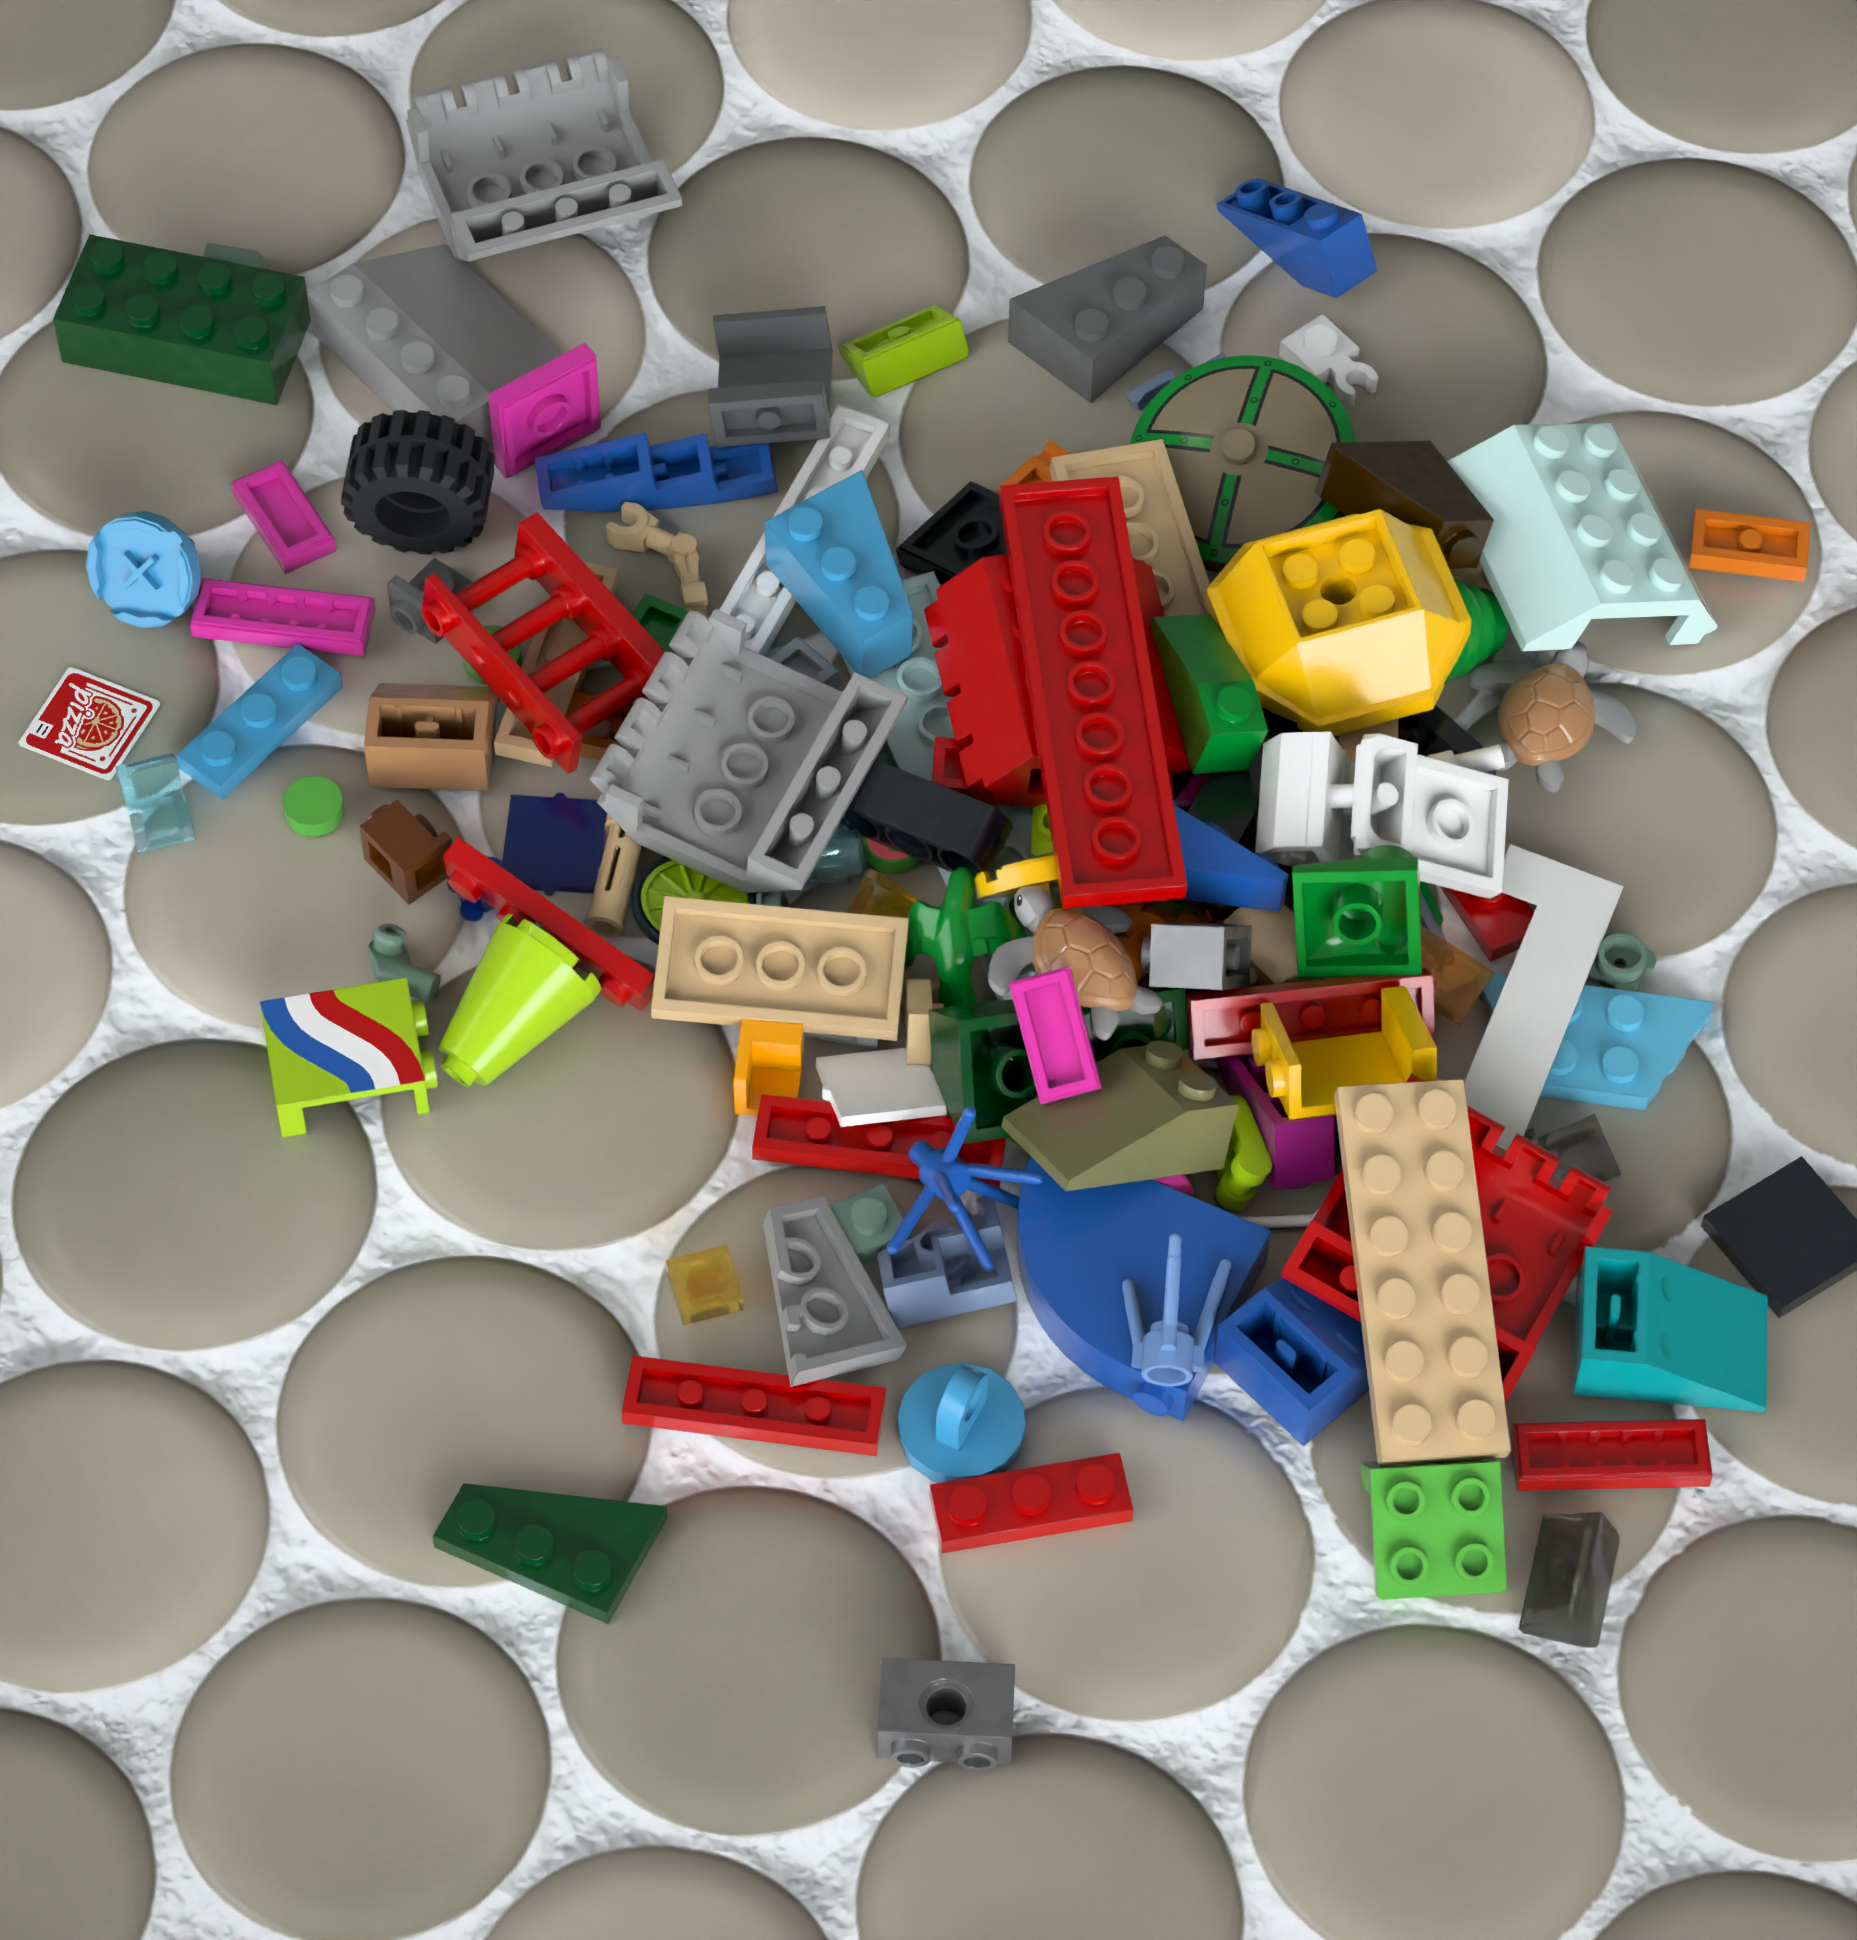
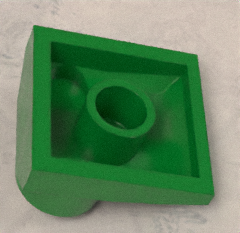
[1292,845,1422,977]

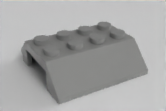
[406,48,682,262]
[589,609,908,893]

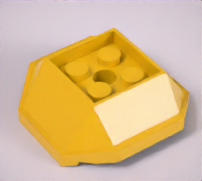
[1206,509,1471,736]

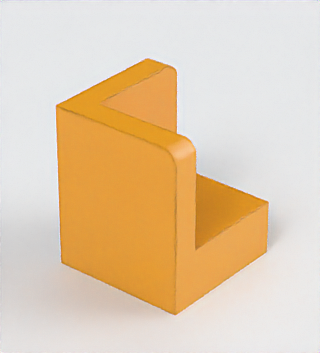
[733,1019,804,1116]

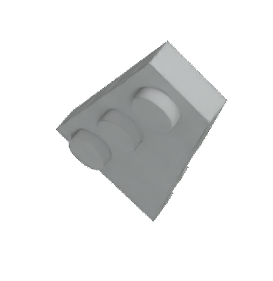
[763,1196,907,1387]

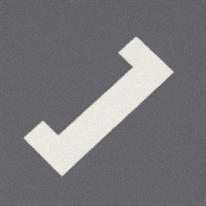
[1437,844,1624,1151]

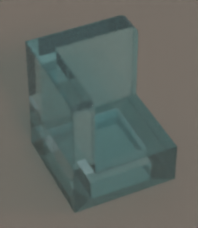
[115,753,196,854]

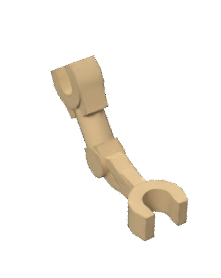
[606,502,708,618]

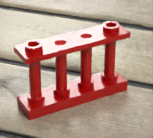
[421,512,665,775]

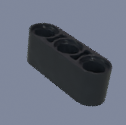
[840,760,1013,877]

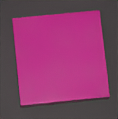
[488,343,601,479]

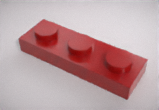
[929,1453,1133,1553]

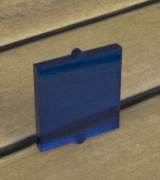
[501,793,608,896]

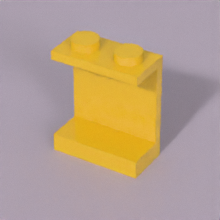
[1251,986,1437,1120]

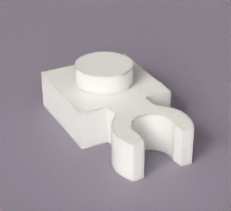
[1279,314,1378,409]

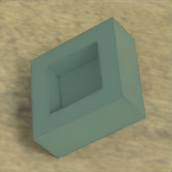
[829,1183,911,1264]

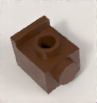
[359,800,453,905]

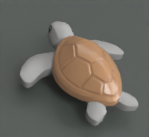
[1470,641,1637,792]
[988,885,1162,1040]

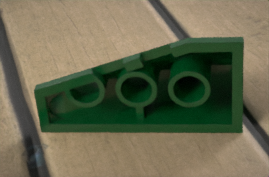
[928,987,1189,1144]

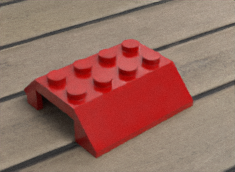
[924,554,1191,800]
[1279,1073,1613,1403]

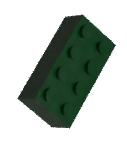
[53,234,311,405]

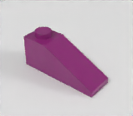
[1215,1054,1334,1190]

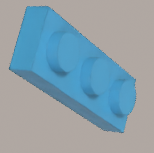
[176,643,343,800]

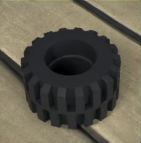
[341,410,495,555]

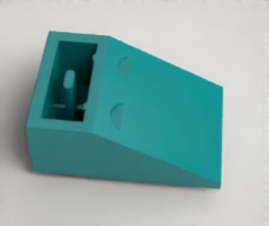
[1573,1246,1768,1412]

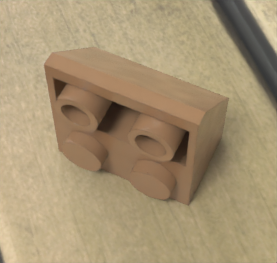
[364,683,498,791]

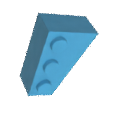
[765,470,913,679]

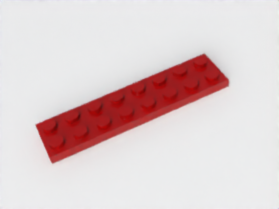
[999,476,1187,909]

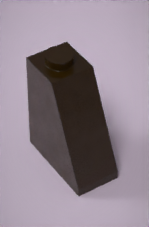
[1315,440,1494,569]

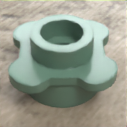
[1588,933,1656,992]

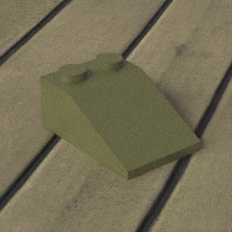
[1002,1041,1239,1192]

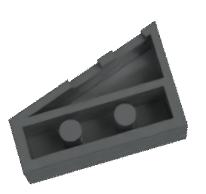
[1008,235,1207,403]

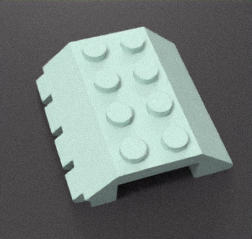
[1447,423,1718,651]

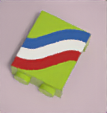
[260,977,438,1138]

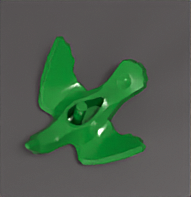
[904,867,1035,1007]

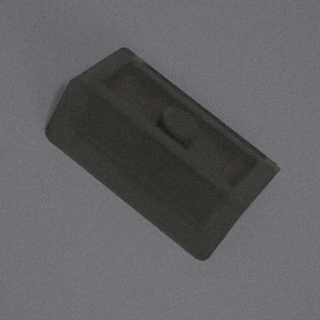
[1518,1512,1620,1648]

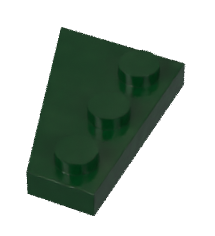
[433,1483,667,1624]

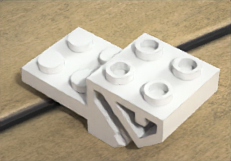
[1255,732,1509,899]

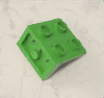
[1360,1458,1507,1600]

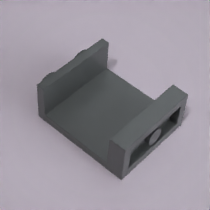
[708,306,833,447]

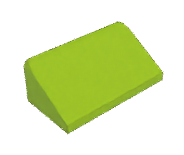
[839,305,969,397]

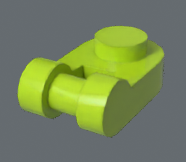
[1214,1095,1272,1211]

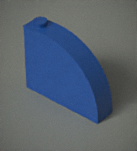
[1017,1156,1271,1421]

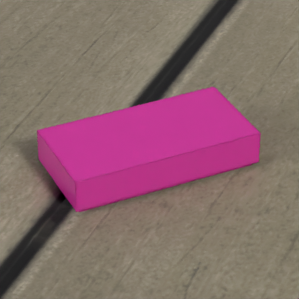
[231,460,337,574]
[1008,966,1103,1105]

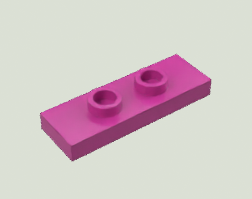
[190,578,376,657]

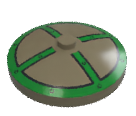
[1130,355,1356,572]

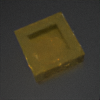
[665,1244,744,1326]

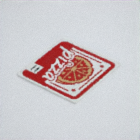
[18,667,160,781]

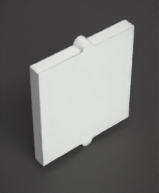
[816,1048,947,1127]

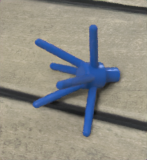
[886,1106,1044,1271]

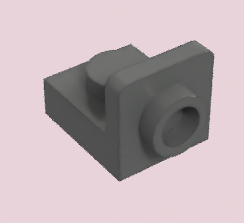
[387,557,473,644]

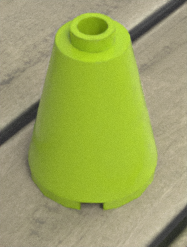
[438,914,602,1088]

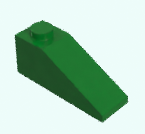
[1150,614,1268,774]

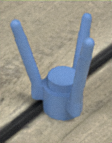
[1122,1233,1231,1386]

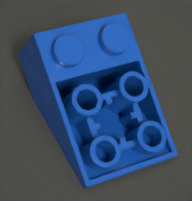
[1214,1278,1369,1446]

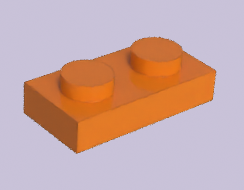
[1688,509,1811,582]

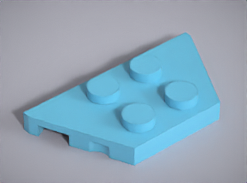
[1476,971,1714,1111]

